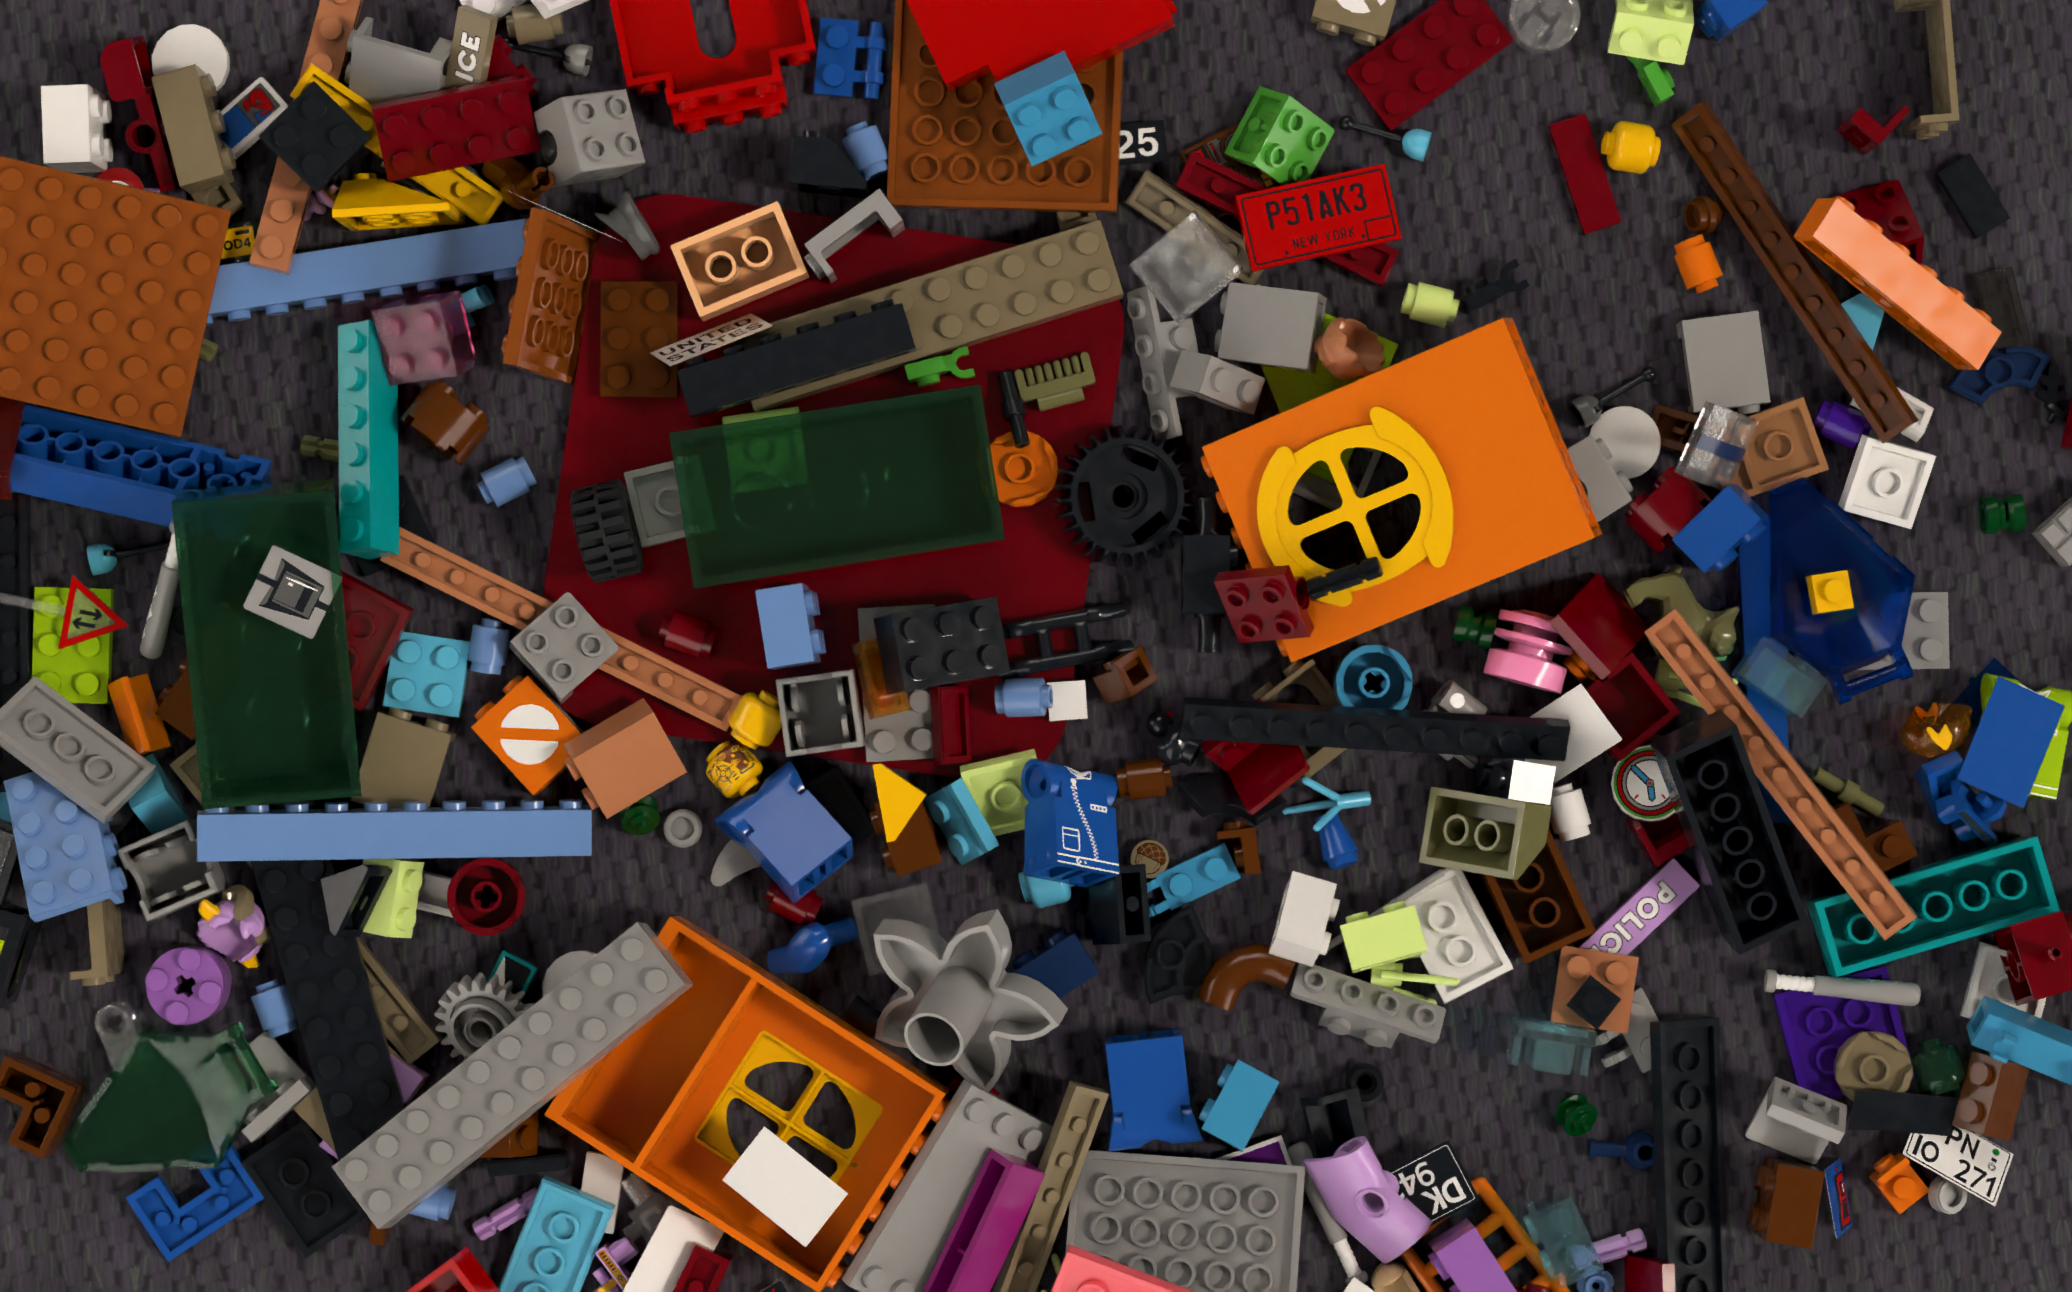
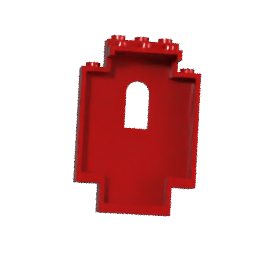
[609,0,817,134]
[906,0,1178,92]

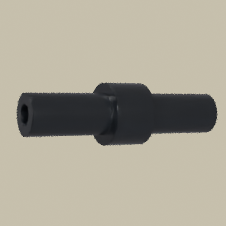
[997,371,1030,448]

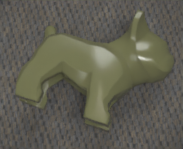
[1623,564,1740,657]

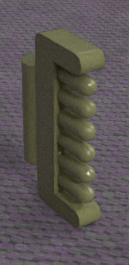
[1014,352,1095,412]

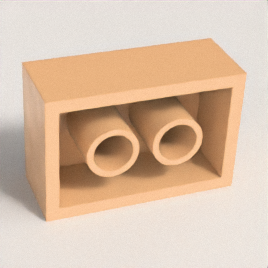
[670,201,810,322]

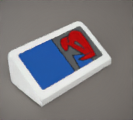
[221,77,288,160]

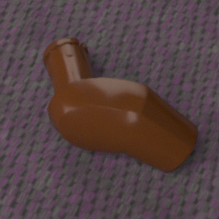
[481,157,554,210]

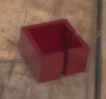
[1584,652,1681,761]

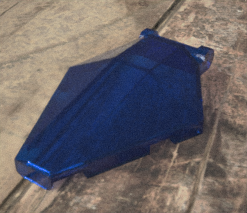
[1769,477,1916,705]

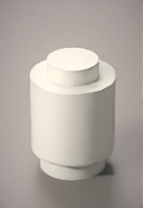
[1547,783,1591,842]

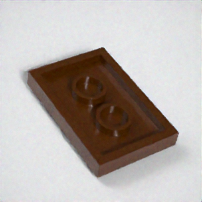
[600,281,679,398]

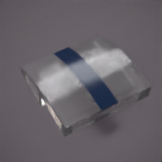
[1674,400,1759,490]

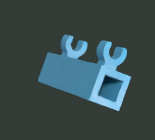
[1966,996,2072,1085]

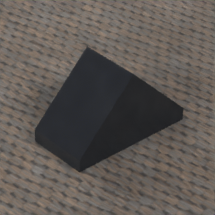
[321,864,393,937]

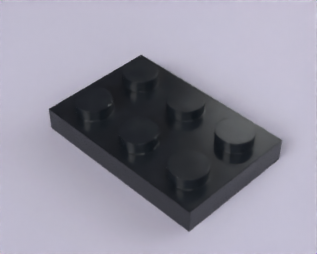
[241,1120,367,1258]

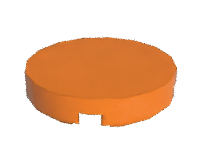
[982,431,1058,507]

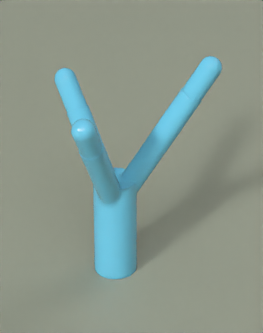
[1281,776,1371,832]

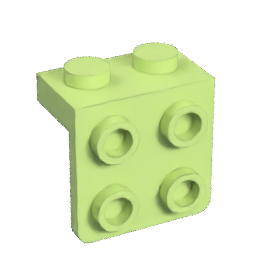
[1608,0,1694,65]

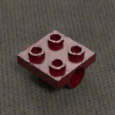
[1214,565,1314,643]

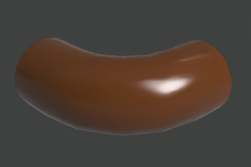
[1197,943,1295,1011]

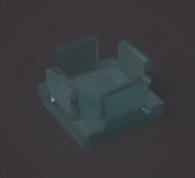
[1506,1014,1597,1076]

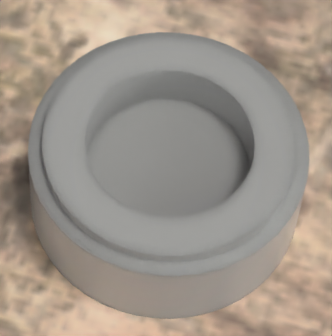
[664,809,703,848]
[1928,1175,1968,1214]

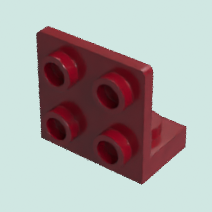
[1828,180,1924,284]
[1201,698,1310,815]

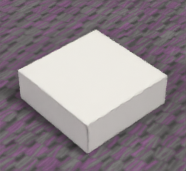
[1047,680,1088,721]

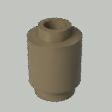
[506,4,564,45]

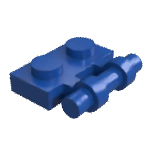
[813,17,888,101]

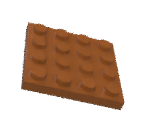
[501,208,601,385]

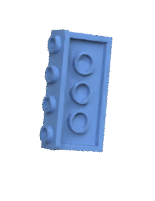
[4,771,127,923]

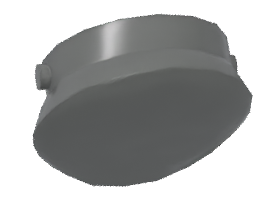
[594,191,660,260]

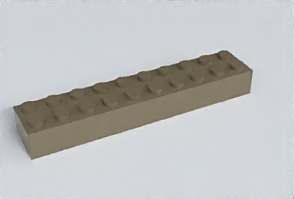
[733,220,1124,412]

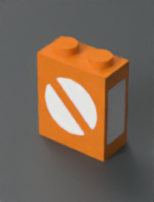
[471,675,584,795]

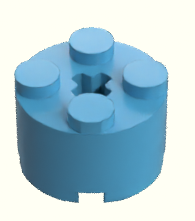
[1332,644,1413,710]

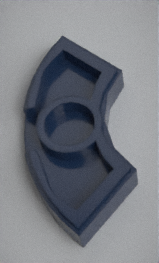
[1946,347,2052,406]

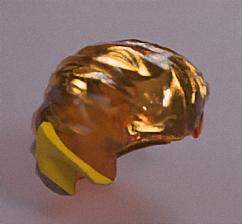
[1898,703,1972,758]

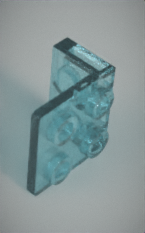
[1522,1197,1604,1288]

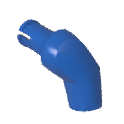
[767,917,858,974]

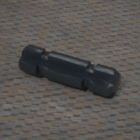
[1306,557,1383,599]

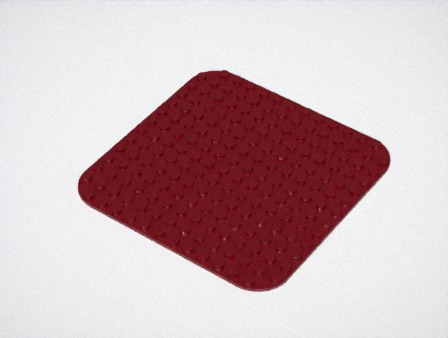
[542,194,1124,778]

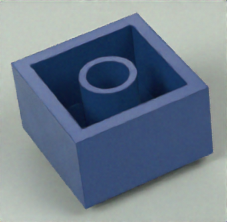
[1672,483,1769,573]

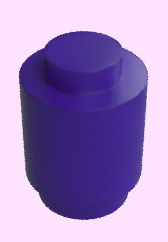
[1813,400,1872,449]

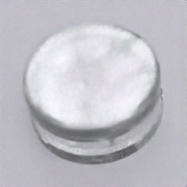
[1506,0,1581,55]

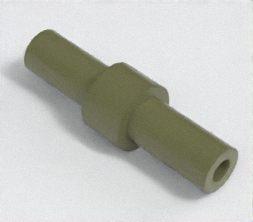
[1811,767,1885,817]

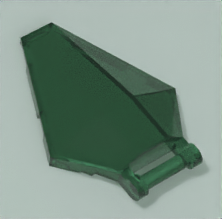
[62,1021,279,1173]

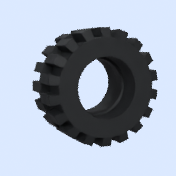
[570,479,644,584]

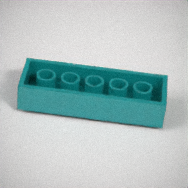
[1806,835,2060,977]

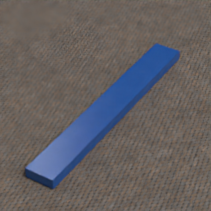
[1736,515,1792,823]

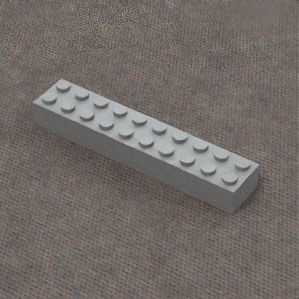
[332,922,694,1230]

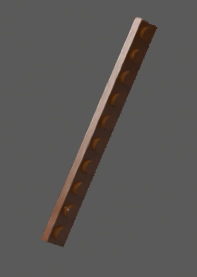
[1671,101,1919,443]

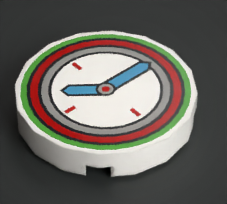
[1611,745,1676,822]

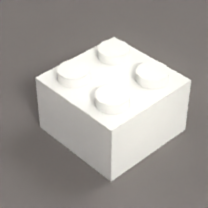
[41,84,113,173]

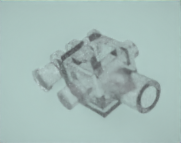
[620,1173,685,1244]

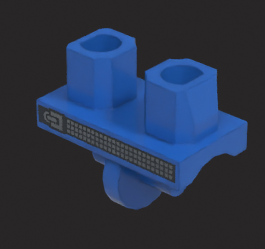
[1935,779,2007,845]

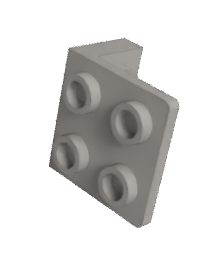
[509,592,618,705]
[210,1031,316,1143]
[1745,1076,1847,1164]

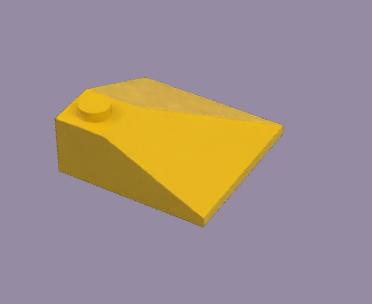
[332,173,466,231]

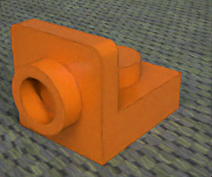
[1869,1153,1929,1214]

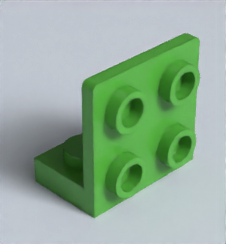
[1224,86,1334,186]

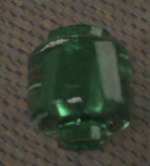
[1910,1037,1966,1096]

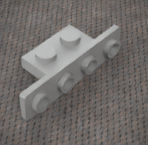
[1127,285,1199,440]
[1290,963,1446,1049]

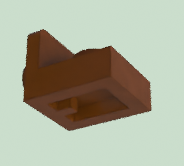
[1215,820,1261,875]

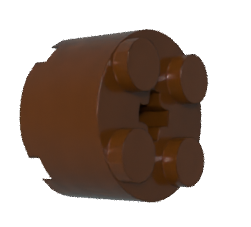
[400,378,490,466]

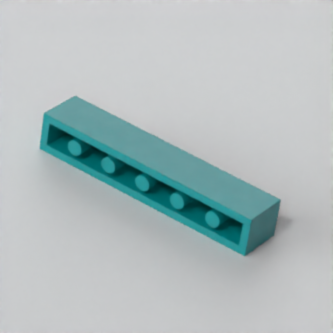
[338,320,399,560]

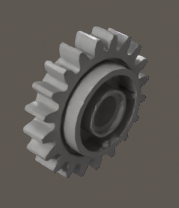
[434,972,534,1061]

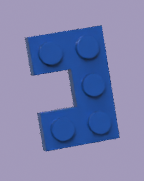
[126,1132,264,1262]

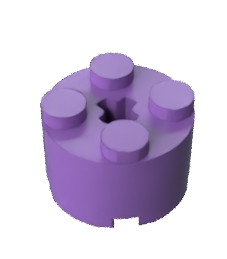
[145,945,232,1025]

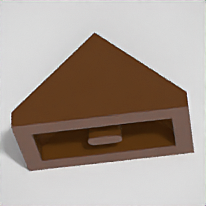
[1651,404,1720,463]

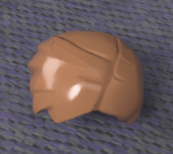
[1313,317,1385,381]

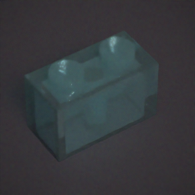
[1731,635,1828,719]

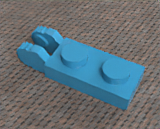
[1147,843,1241,918]

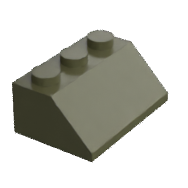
[1419,787,1552,880]

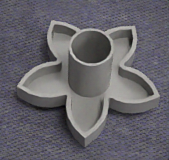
[873,909,1068,1092]

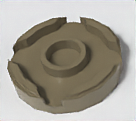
[1833,1030,1913,1102]

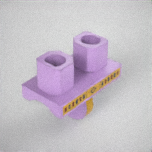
[592,1235,640,1292]

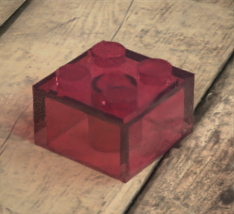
[372,291,478,386]

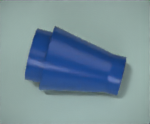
[1316,813,1359,871]

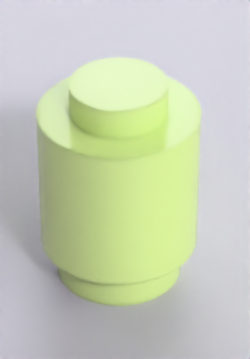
[1400,282,1460,328]

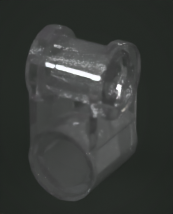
[94,1000,157,1078]

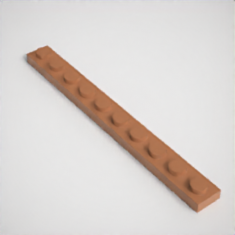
[380,526,742,732]
[1644,607,1917,940]

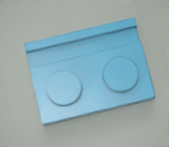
[924,778,999,866]

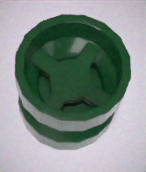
[1978,494,2026,535]
[1451,604,1499,650]

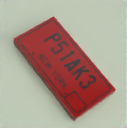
[1234,163,1402,273]

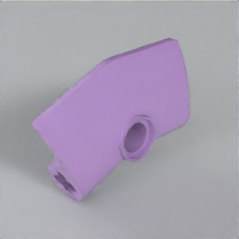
[1303,1136,1432,1264]

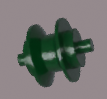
[619,795,660,835]
[1554,1094,1598,1137]

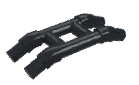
[999,602,1134,680]

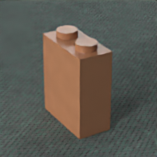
[563,698,687,819]

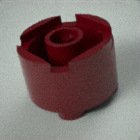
[1624,466,1712,556]
[447,857,526,936]

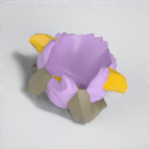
[196,885,273,968]

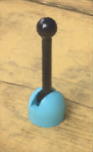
[1339,115,1432,162]
[87,537,171,576]

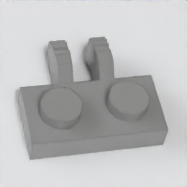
[1590,987,1659,1073]

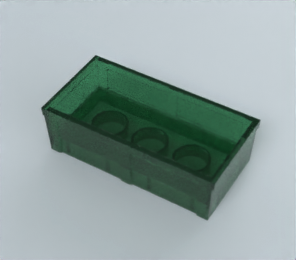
[669,385,1005,589]
[172,479,362,809]

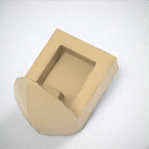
[1370,1261,1420,1292]

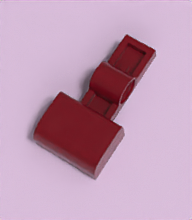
[100,36,180,192]

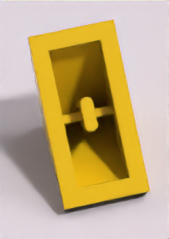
[872,763,927,842]

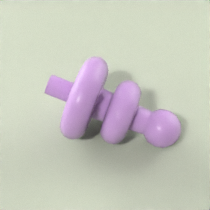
[304,183,339,221]

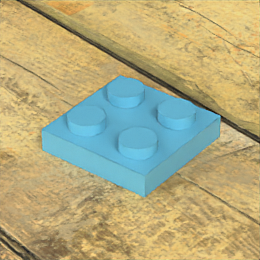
[383,632,470,718]

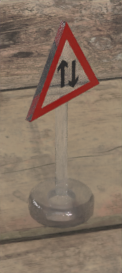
[0,574,130,650]

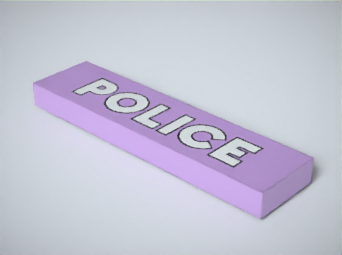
[1577,858,1700,955]

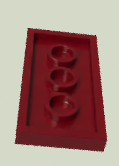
[1345,0,1514,132]
[371,74,540,182]

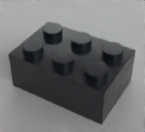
[873,596,1011,695]

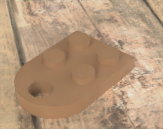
[1704,396,1829,497]

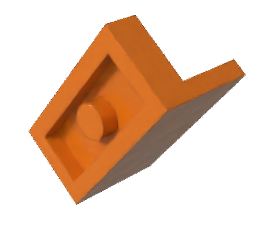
[107,673,171,755]

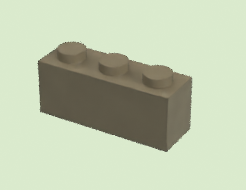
[151,64,236,194]

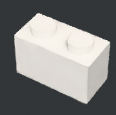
[1268,871,1340,967]

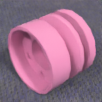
[1483,609,1573,694]

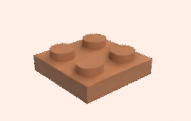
[1550,946,1639,1034]

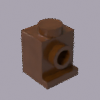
[1092,645,1158,705]

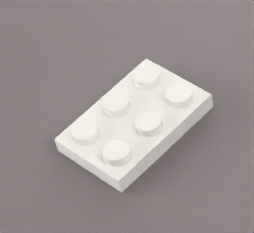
[1391,869,1513,1005]

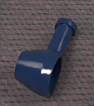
[1588,1131,1655,1170]

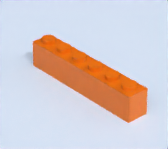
[1793,196,2002,370]

